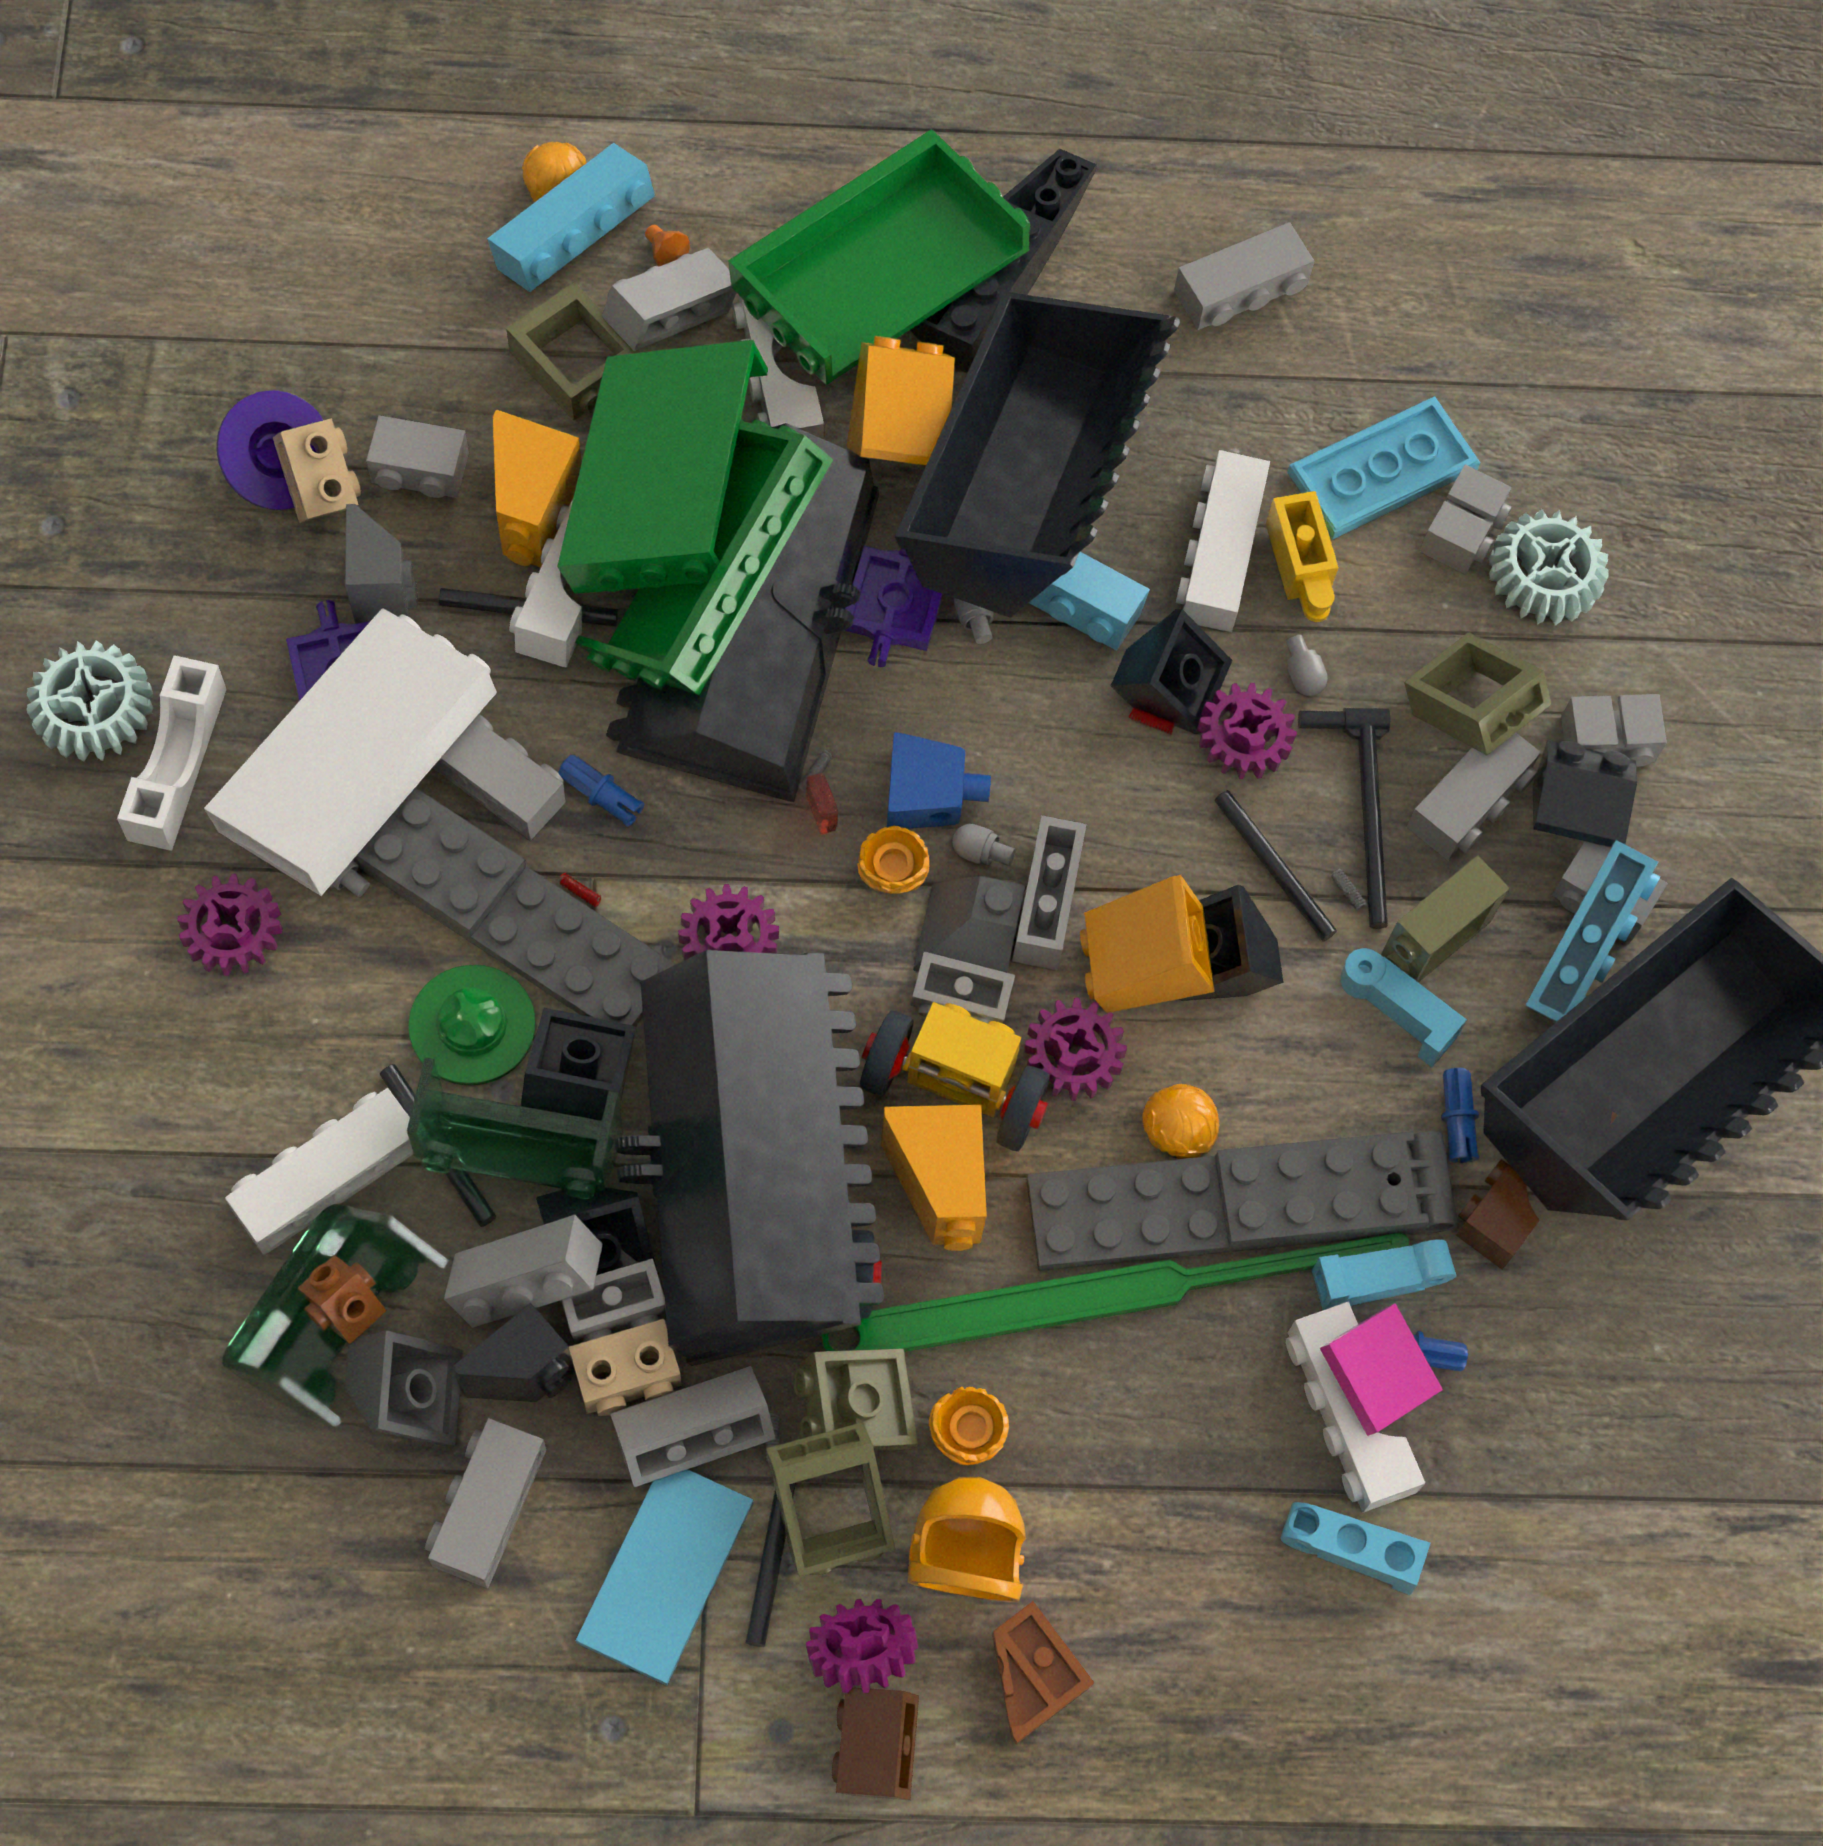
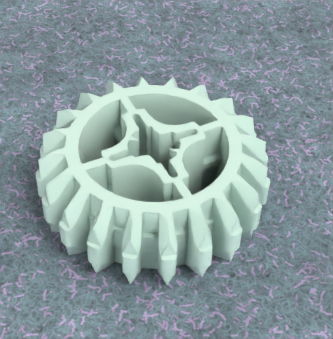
[1489,509,1609,626]
[27,640,153,762]

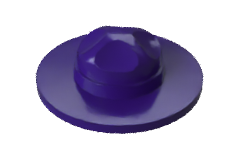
[216,390,324,510]

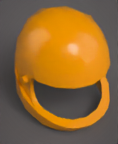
[908,1477,1026,1602]

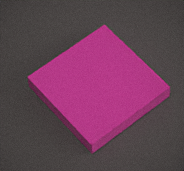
[1320,1303,1443,1436]

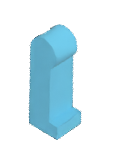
[1340,948,1467,1067]
[1312,1240,1456,1310]
[1280,1502,1431,1595]

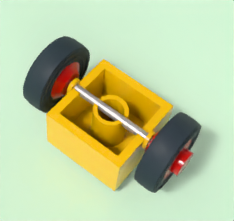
[860,1002,1050,1152]

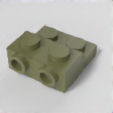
[793,1349,918,1451]

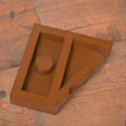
[992,1601,1094,1745]

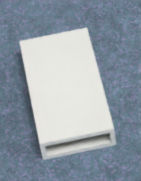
[204,608,497,896]

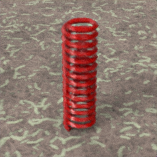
[1129,707,1175,735]
[559,873,601,908]

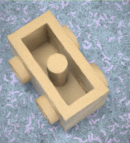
[273,418,361,523]
[569,1319,682,1416]

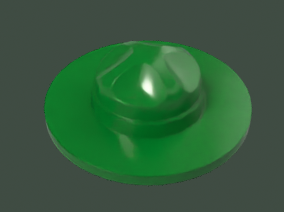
[408,965,536,1085]

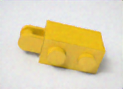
[1266,491,1339,622]

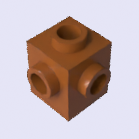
[298,1255,387,1344]

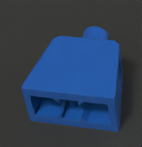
[887,732,991,829]

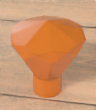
[645,224,690,267]

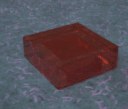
[806,772,838,835]

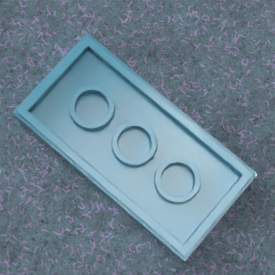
[1287,396,1481,540]
[575,1469,754,1686]

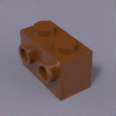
[832,1687,919,1800]

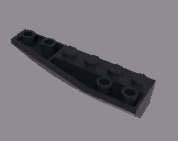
[910,149,1097,373]

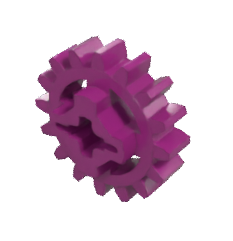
[1197,682,1297,779]
[177,874,283,976]
[678,884,779,961]
[1024,998,1127,1101]
[806,1599,918,1693]

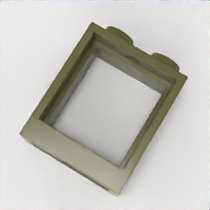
[506,282,640,421]
[1404,632,1551,755]
[1381,855,1510,983]
[766,1422,896,1577]

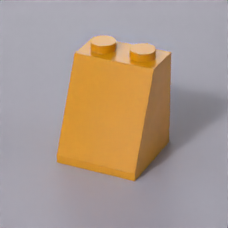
[846,336,955,465]
[493,410,582,568]
[1080,875,1214,1013]
[881,1105,987,1251]

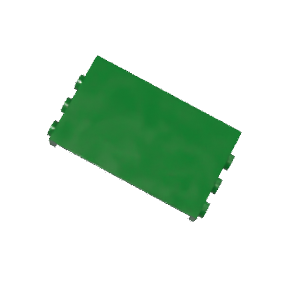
[728,129,1030,385]
[557,340,768,594]
[574,419,833,695]

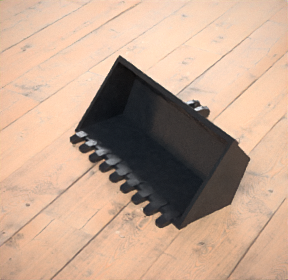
[895,292,1181,618]
[606,423,879,802]
[1481,878,1823,1221]
[615,950,884,1366]

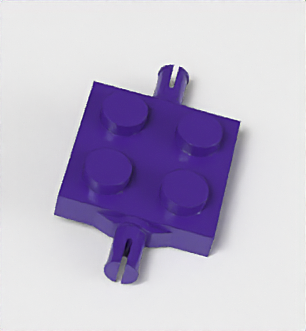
[844,546,943,667]
[286,600,370,701]

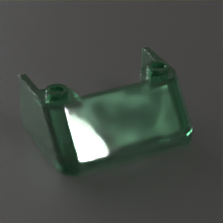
[407,1057,623,1200]
[222,1204,448,1428]

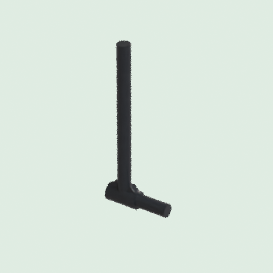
[1298,708,1390,929]

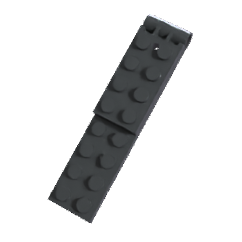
[354,787,676,1026]
[1026,1131,1458,1271]

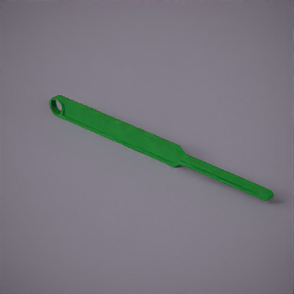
[822,1233,1409,1352]

